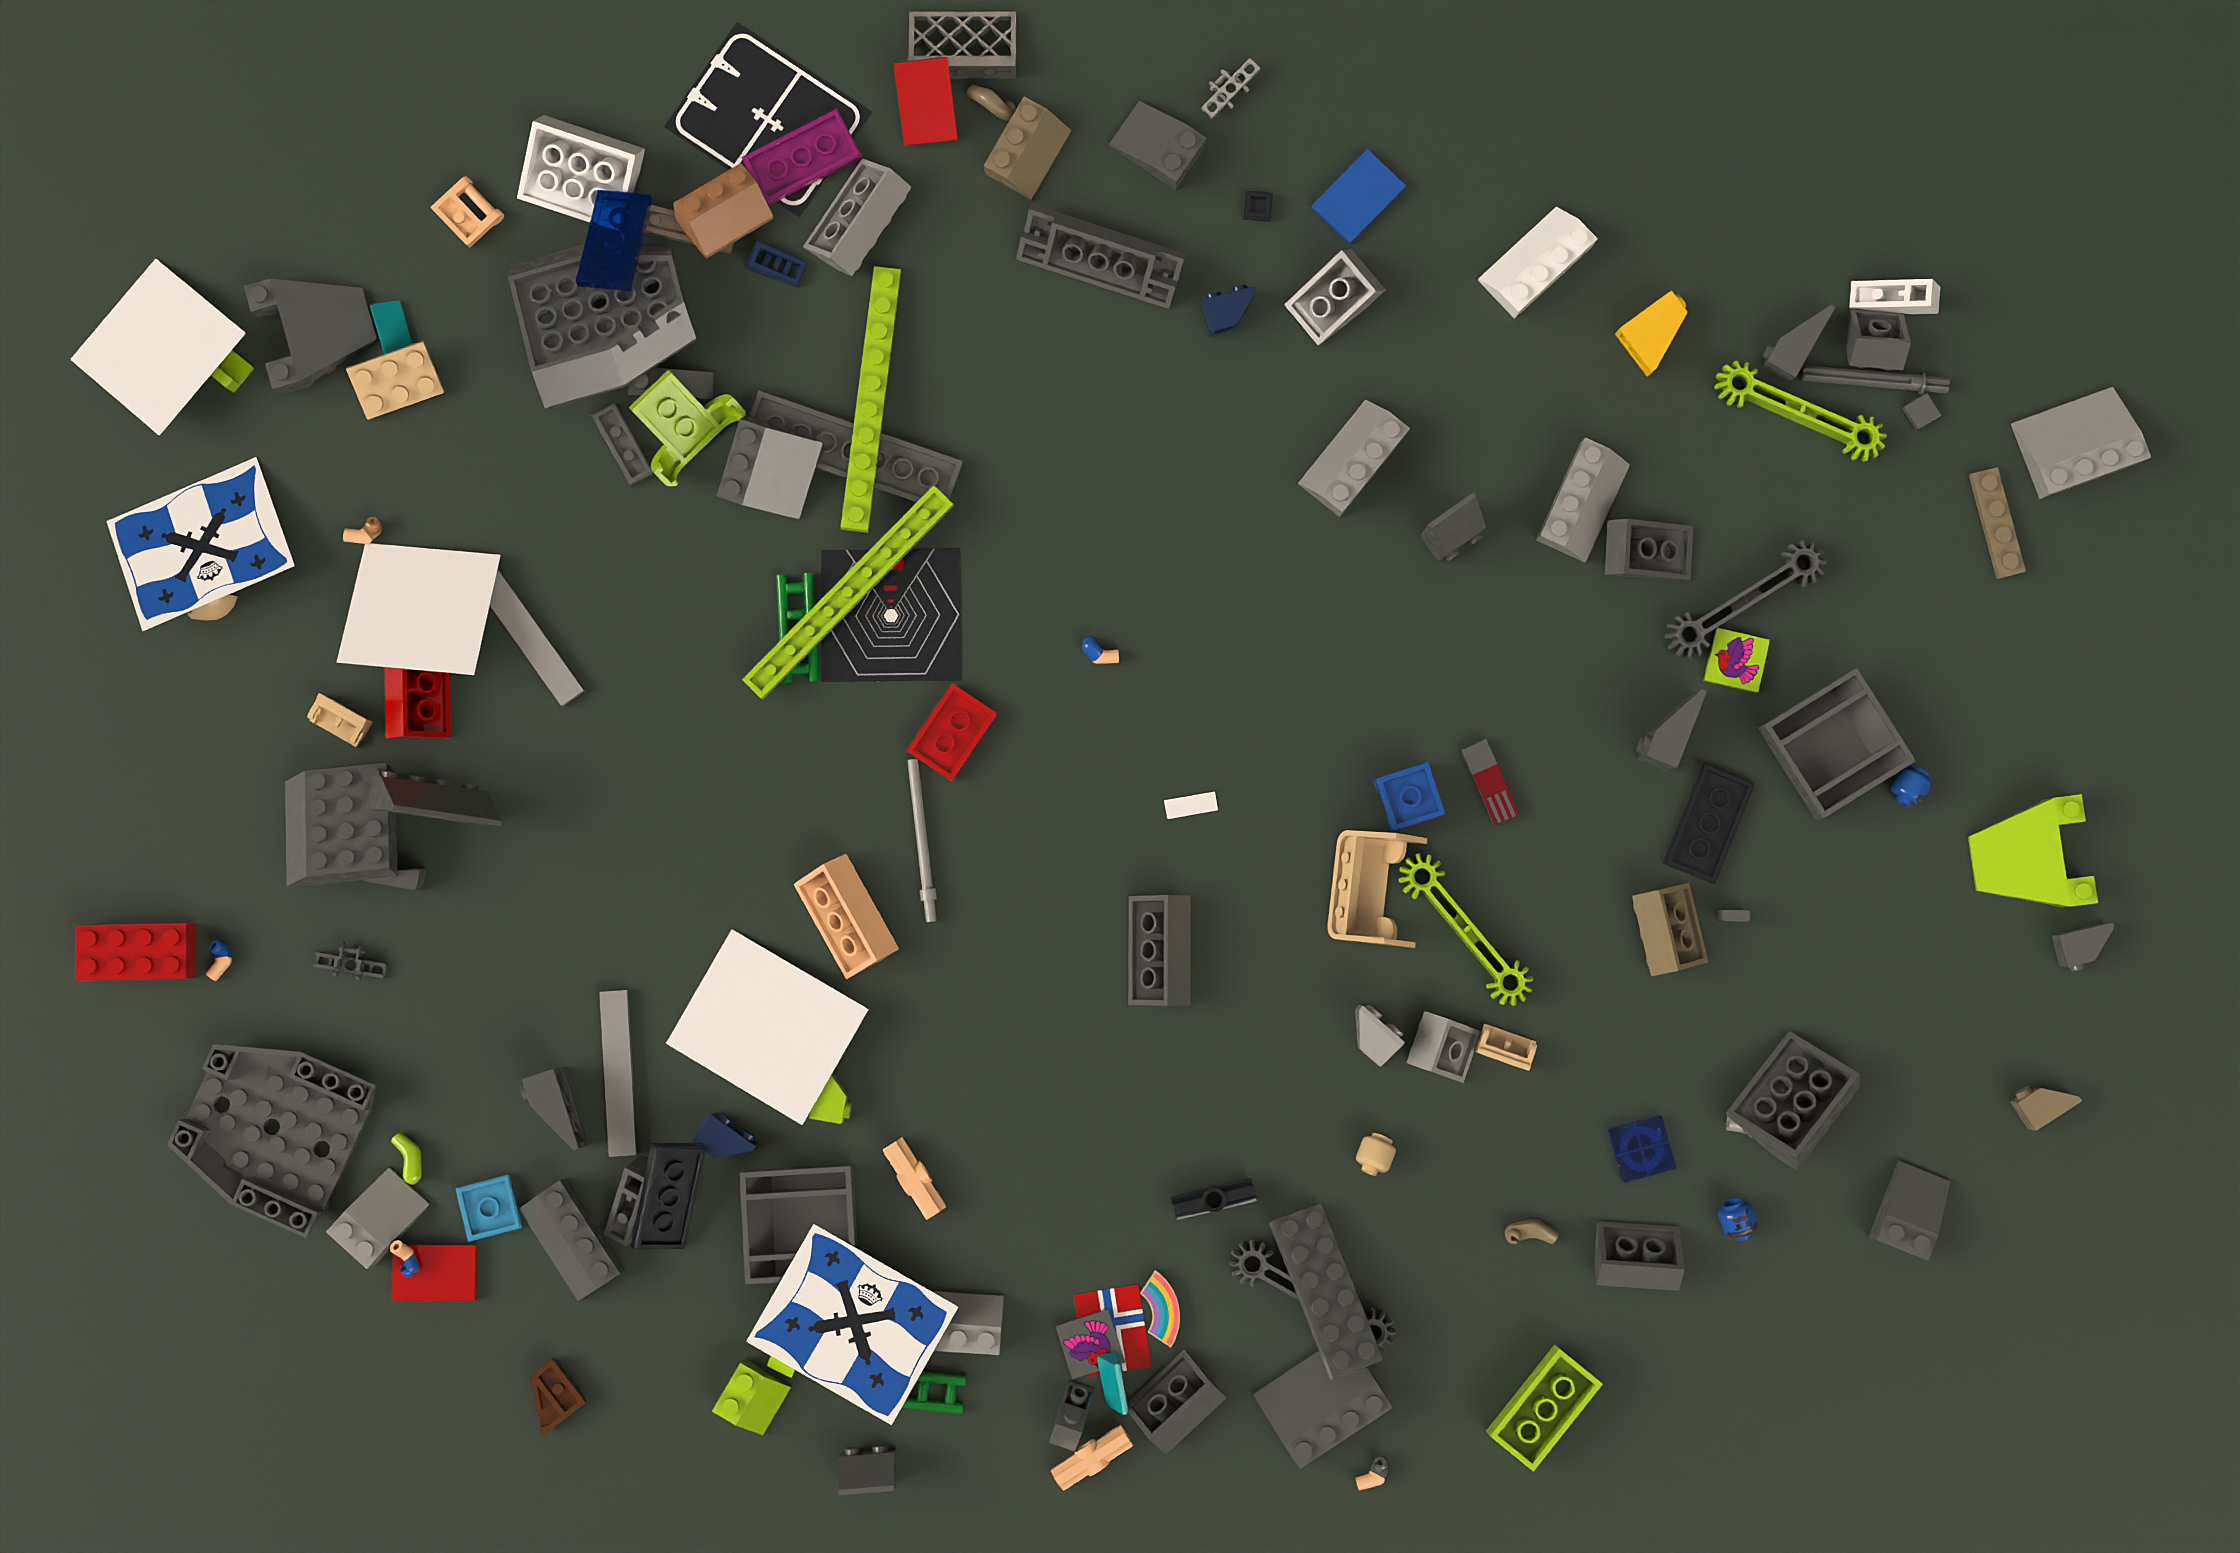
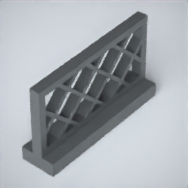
[908,12,1017,79]

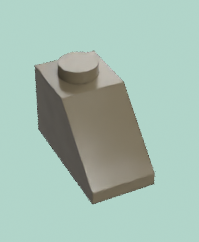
[2010,1086,2082,1131]

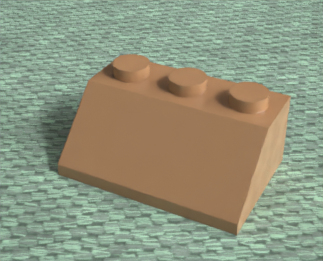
[673,163,773,259]

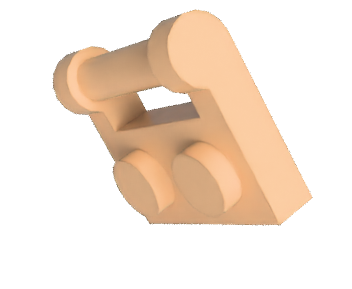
[431,176,504,248]

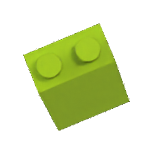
[712,1358,792,1435]

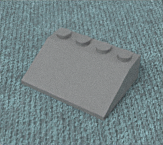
[2011,387,2151,499]

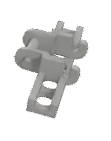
[1201,58,1260,120]

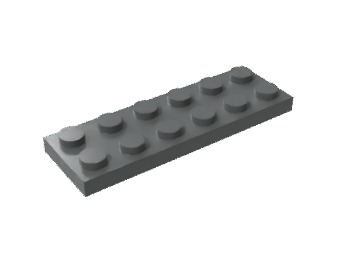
[1269,1204,1383,1380]

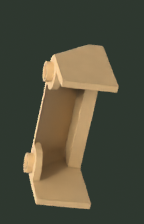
[1328,830,1427,948]

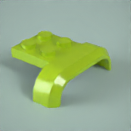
[629,370,745,486]

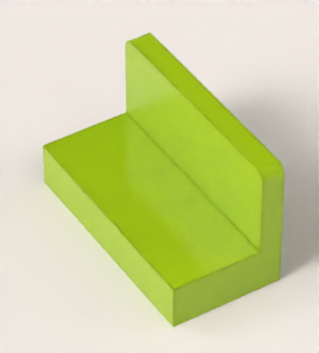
[211,350,254,393]

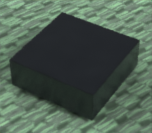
[1243,191,1273,222]

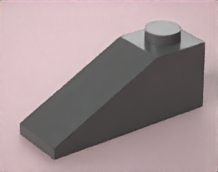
[1761,305,1835,382]
[628,368,714,402]
[603,1155,648,1247]

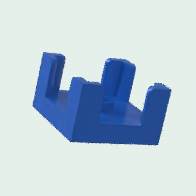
[1373,762,1445,832]

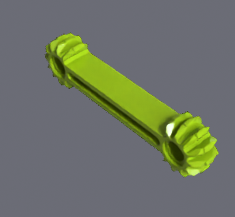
[1714,361,1887,462]
[1398,854,1533,1006]

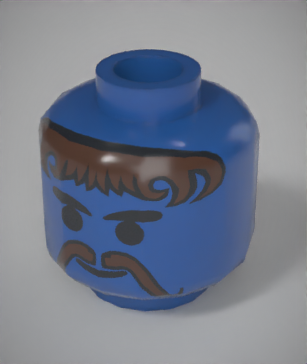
[1890,765,1932,807]
[1718,1197,1758,1241]

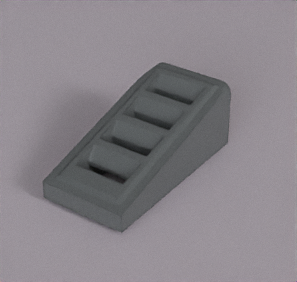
[364,868,426,891]

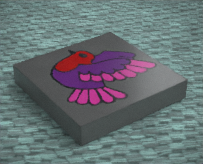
[1056,1308,1125,1379]

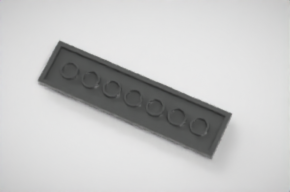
[749,390,963,503]

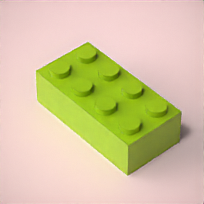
[1486,1344,1603,1472]

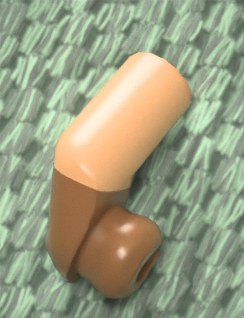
[343,517,382,544]

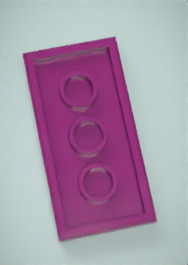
[741,109,862,206]

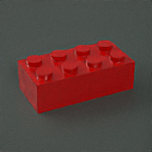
[76,923,196,981]

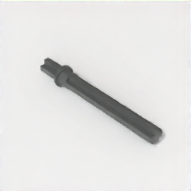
[1801,365,1950,394]

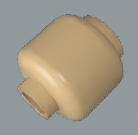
[1356,1133,1396,1176]

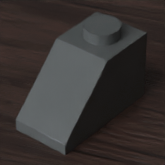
[2051,922,2115,971]

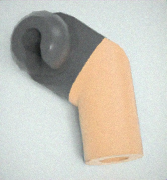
[1355,1456,1390,1491]

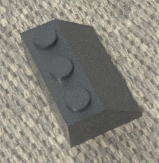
[1594,1221,1685,1291]
[1127,1350,1227,1454]

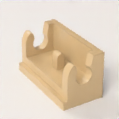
[307,693,373,748]
[1474,1023,1537,1071]

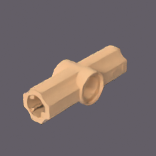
[883,1137,947,1220]
[1051,1424,1133,1491]

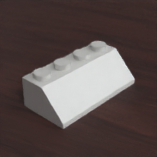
[1478,207,1597,319]

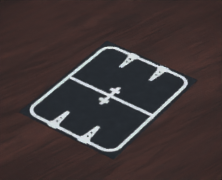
[664,23,871,217]

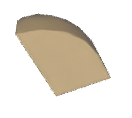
[187,594,237,621]

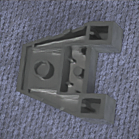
[244,278,378,395]

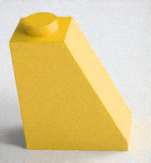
[1615,290,1687,377]

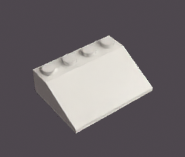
[517,115,645,232]

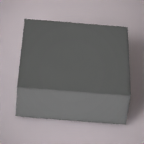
[1902,393,1941,431]
[1717,910,1750,922]

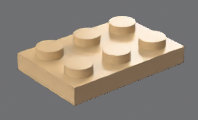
[346,340,445,420]

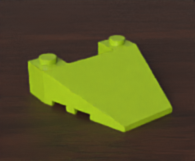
[1968,794,2098,907]

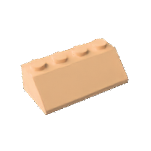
[794,854,899,979]

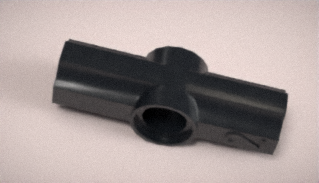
[1171,1178,1257,1220]

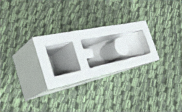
[1849,279,1940,314]

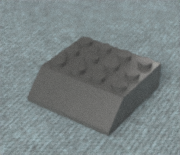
[1758,668,1916,820]
[285,763,398,888]
[740,1164,858,1284]

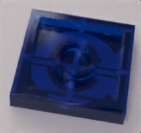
[1607,1115,1677,1183]

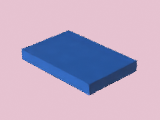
[1311,149,1406,245]

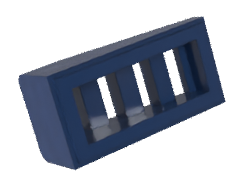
[745,241,807,287]

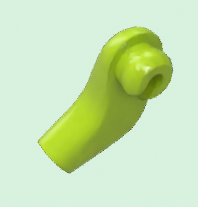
[391,1132,422,1184]

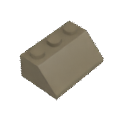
[984,96,1071,200]
[1632,883,1708,976]

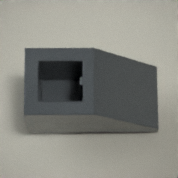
[1049,1381,1095,1451]

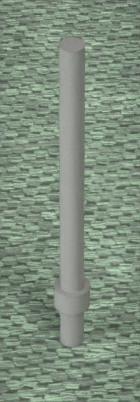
[907,759,937,923]

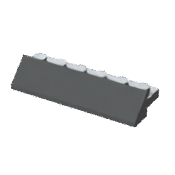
[1016,204,1186,309]

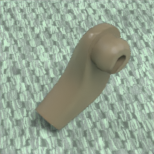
[967,85,1017,121]
[1504,1219,1559,1244]

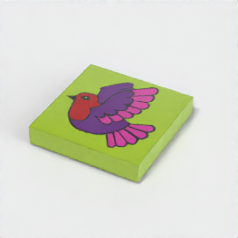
[1703,628,1770,693]

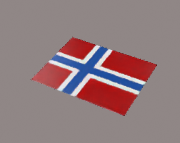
[1073,1284,1151,1377]

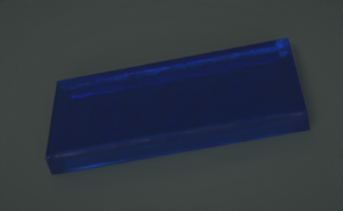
[576,190,653,291]

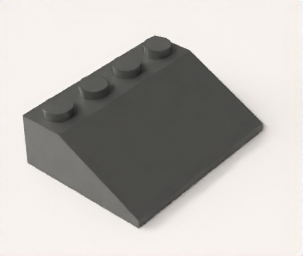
[367,771,502,826]
[1726,1031,1860,1170]
[1253,1350,1393,1469]

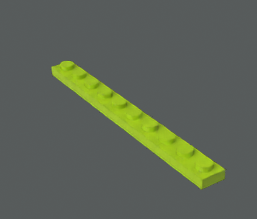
[841,266,901,533]
[742,485,954,699]

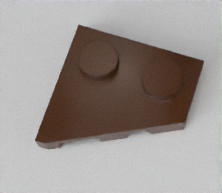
[530,1358,587,1436]

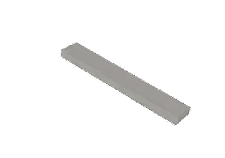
[490,569,585,707]
[599,990,638,1157]

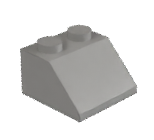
[1407,1011,1481,1083]

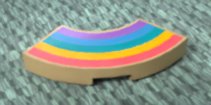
[1140,1270,1180,1347]

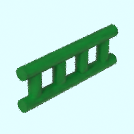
[776,573,820,684]
[902,1371,966,1414]

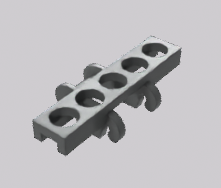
[313,942,388,981]

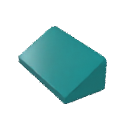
[370,300,413,354]
[1097,1352,1128,1415]

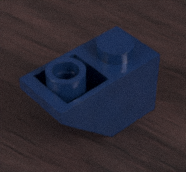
[1201,285,1256,337]
[692,1113,759,1158]

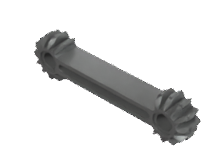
[1664,540,1827,659]
[1229,1239,1396,1353]

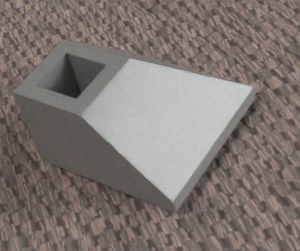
[1355,1005,1405,1067]

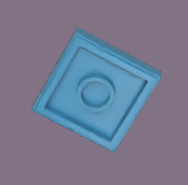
[455,1174,523,1242]

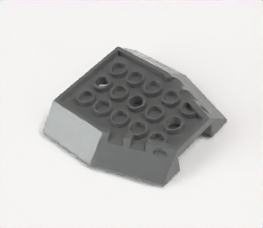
[508,243,697,410]
[167,1044,377,1238]

